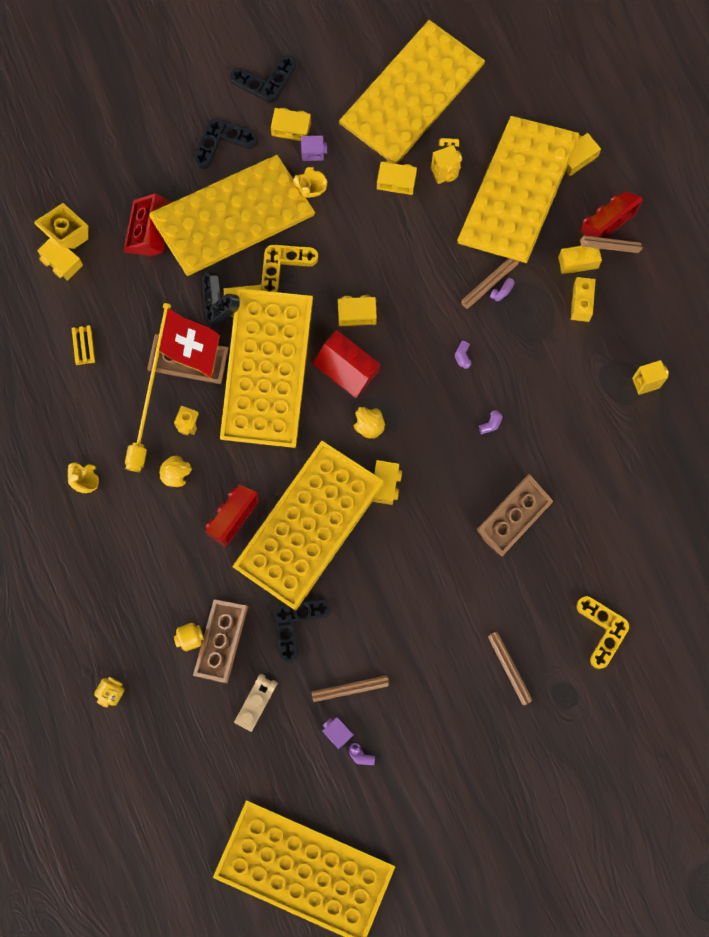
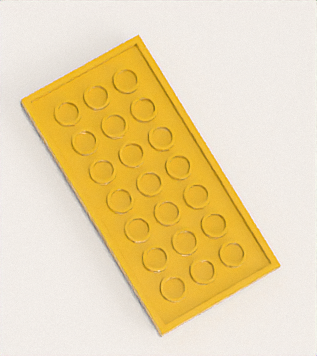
[339,20,485,164]
[457,116,580,263]
[150,155,315,276]
[220,288,313,448]
[232,441,385,611]
[213,800,395,937]

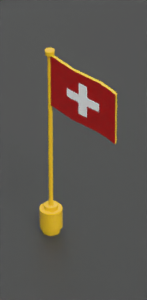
[124,303,220,472]

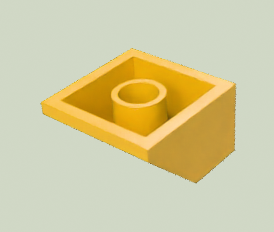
[34,203,88,249]

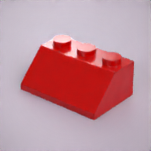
[580,191,643,238]
[123,193,172,256]
[313,330,380,399]
[205,484,259,548]

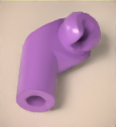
[490,278,515,301]
[455,341,471,369]
[479,410,502,434]
[349,743,375,765]

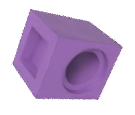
[301,136,327,161]
[322,717,353,749]

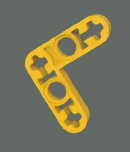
[261,245,318,292]
[576,596,629,669]

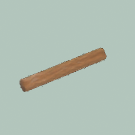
[580,235,643,253]
[461,258,519,309]
[488,632,532,705]
[312,676,389,702]

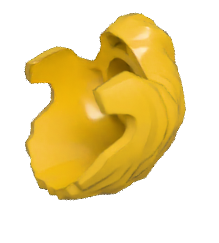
[293,167,328,198]
[353,407,385,439]
[159,456,192,487]
[68,462,99,493]

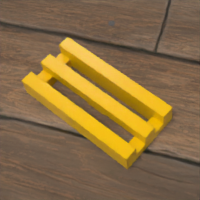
[439,138,459,147]
[72,325,95,365]

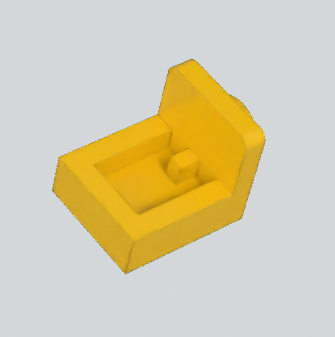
[174,406,199,435]

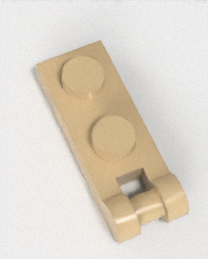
[234,673,278,732]

